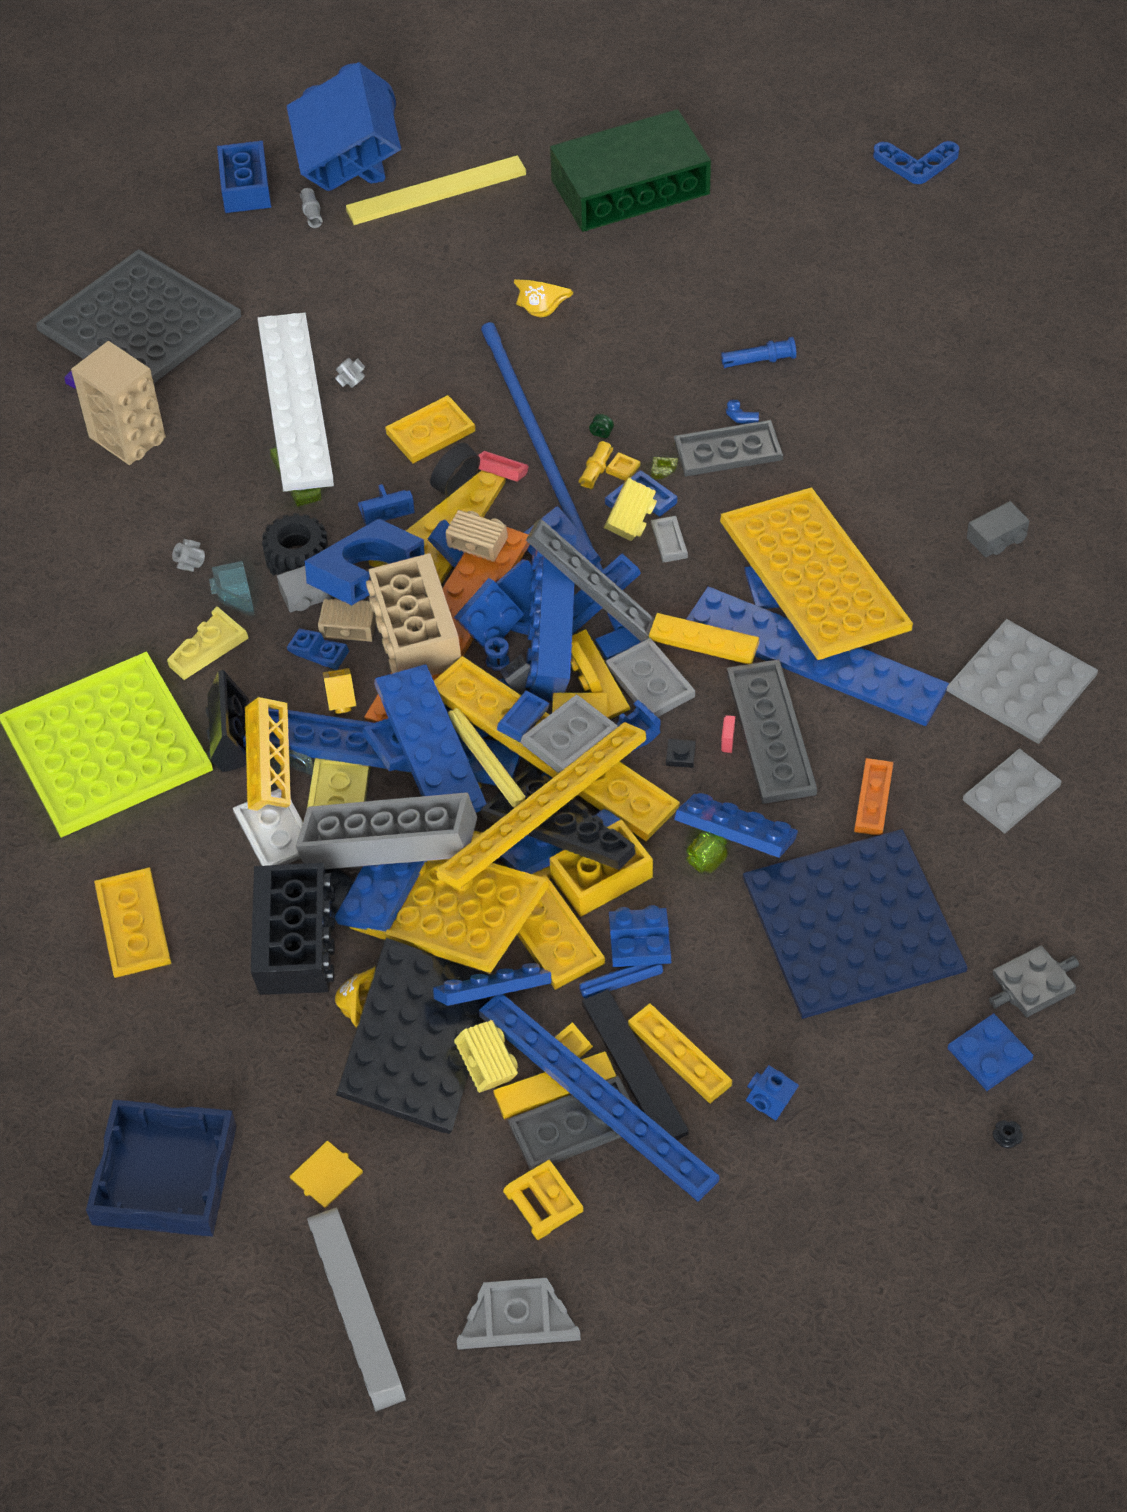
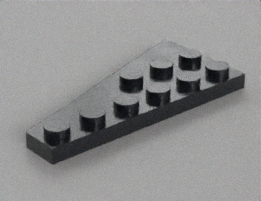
[481,764,636,870]

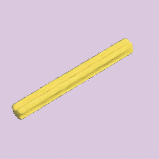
[448,708,525,808]

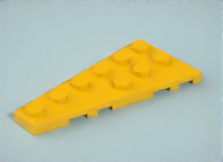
[369,470,506,584]

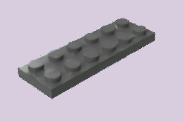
[727,659,817,804]

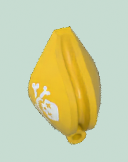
[514,279,573,317]
[335,966,376,1028]

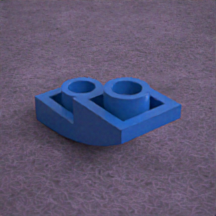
[287,629,349,670]

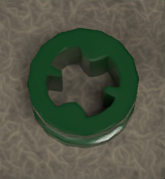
[589,414,614,439]

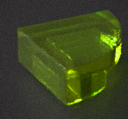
[651,457,678,480]

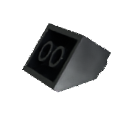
[206,670,249,772]

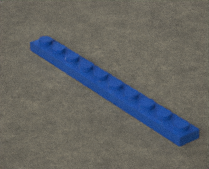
[479,994,719,1202]

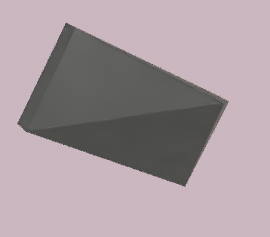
[500,654,530,696]

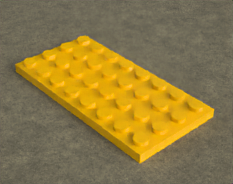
[720,487,913,660]

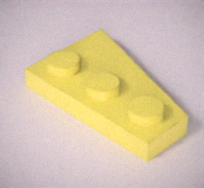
[167,607,249,680]

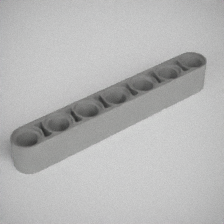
[307,1207,406,1412]

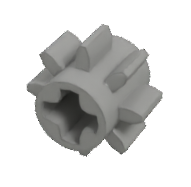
[335,358,365,388]
[172,539,205,572]

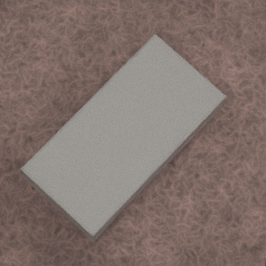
[651,516,688,562]

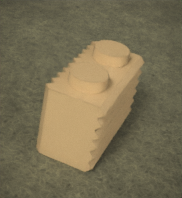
[446,510,508,562]
[318,598,376,642]

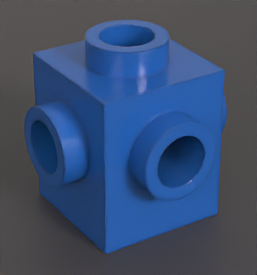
[745,1065,799,1121]

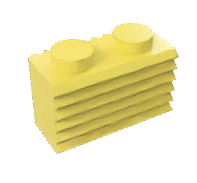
[604,478,657,541]
[454,1020,518,1093]

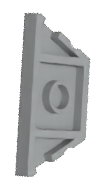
[457,1278,581,1349]

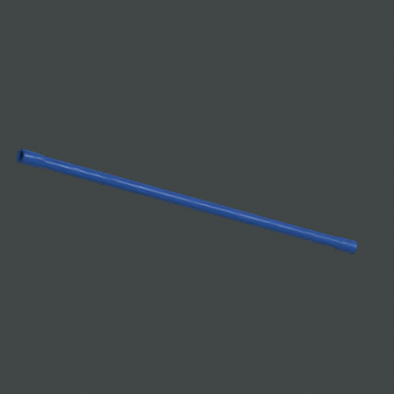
[481,322,624,631]

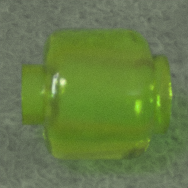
[686,831,728,874]

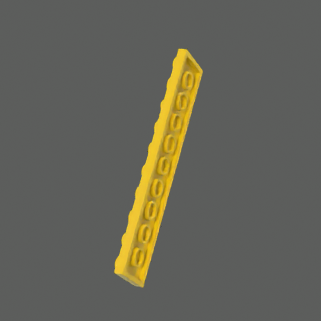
[434,656,680,841]

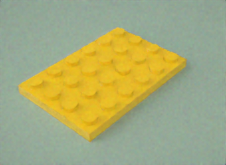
[350,859,549,973]

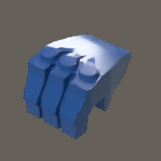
[616,700,661,753]

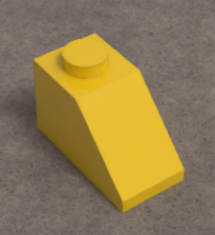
[323,668,356,713]

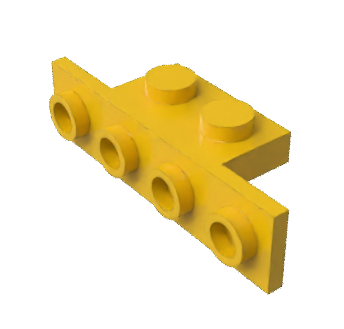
[571,629,630,719]

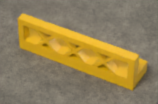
[245,697,291,811]

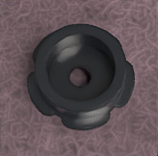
[992,1120,1023,1148]

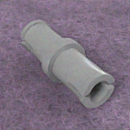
[300,188,323,228]

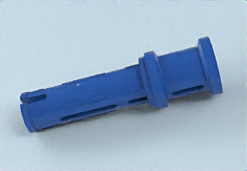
[721,337,797,368]

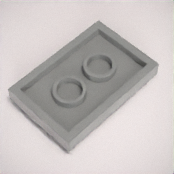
[606,638,695,717]
[521,694,617,773]
[963,748,1061,833]

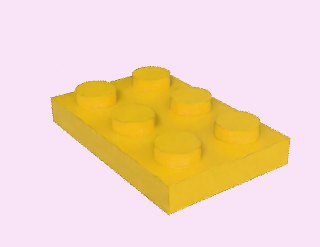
[385,395,475,464]

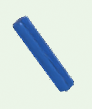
[579,964,663,999]

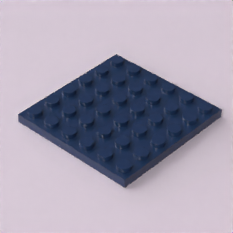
[743,829,967,1019]

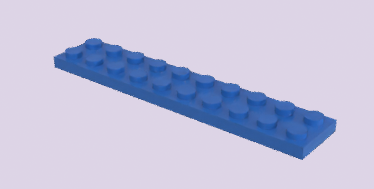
[686,586,949,726]
[243,708,522,786]

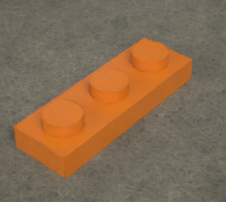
[854,758,893,836]

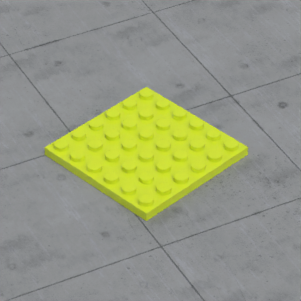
[0,652,213,838]

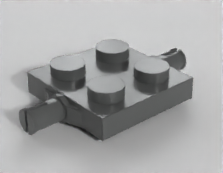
[989,945,1079,1018]

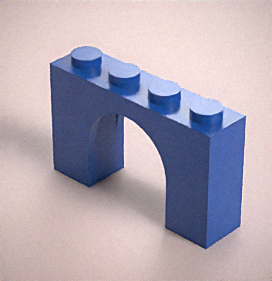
[305,519,425,606]

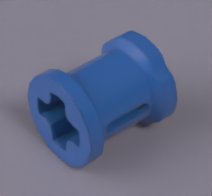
[485,637,510,671]

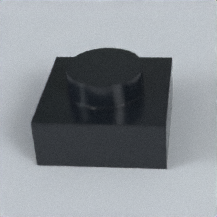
[666,739,696,768]

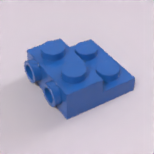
[609,905,671,967]

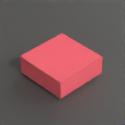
[721,716,735,753]

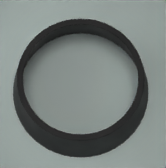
[430,443,480,497]

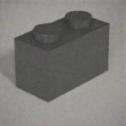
[967,501,1029,558]

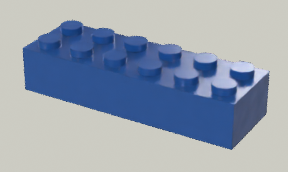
[525,533,577,701]

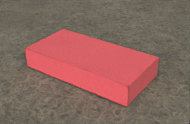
[478,451,529,482]

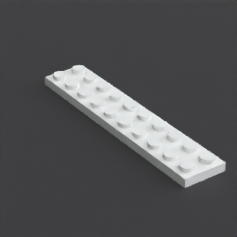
[258,313,334,492]

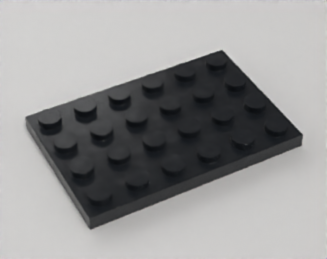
[336,938,490,1134]

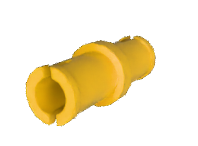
[579,441,613,489]

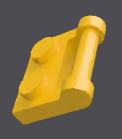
[503,1160,583,1240]

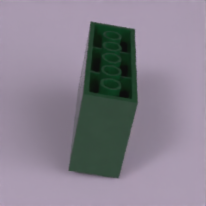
[550,109,711,232]

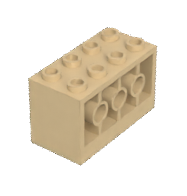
[71,341,166,465]
[366,553,461,676]

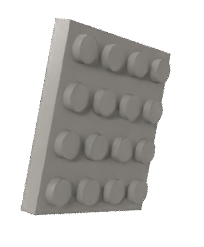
[947,619,1098,744]

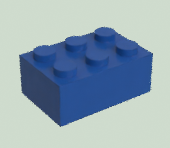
[217,141,271,213]

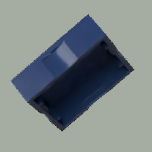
[86,1100,237,1237]

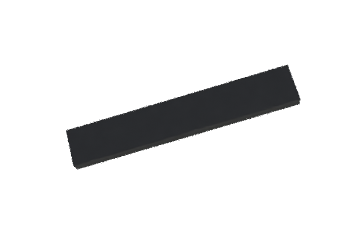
[582,989,689,1140]

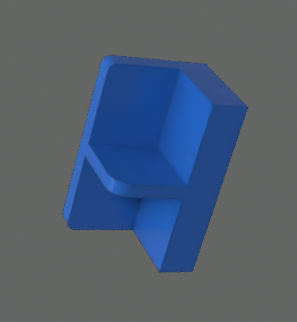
[358,484,415,525]

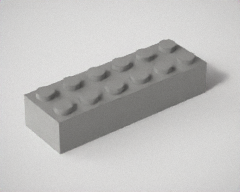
[296,793,477,869]

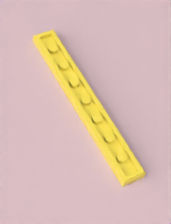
[346,155,526,225]

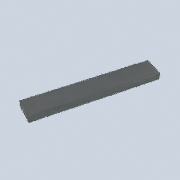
[526,519,655,642]

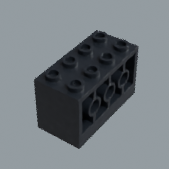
[251,863,336,995]

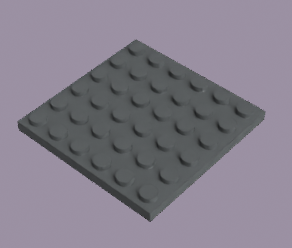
[36,249,241,384]

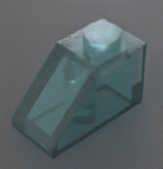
[209,561,255,616]

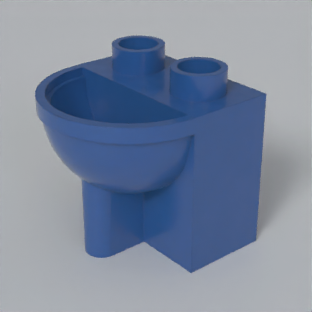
[287,62,401,191]

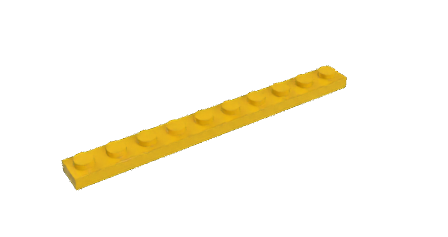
[436,722,646,889]

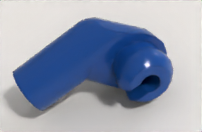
[726,400,759,424]

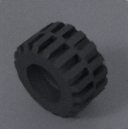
[262,513,328,576]

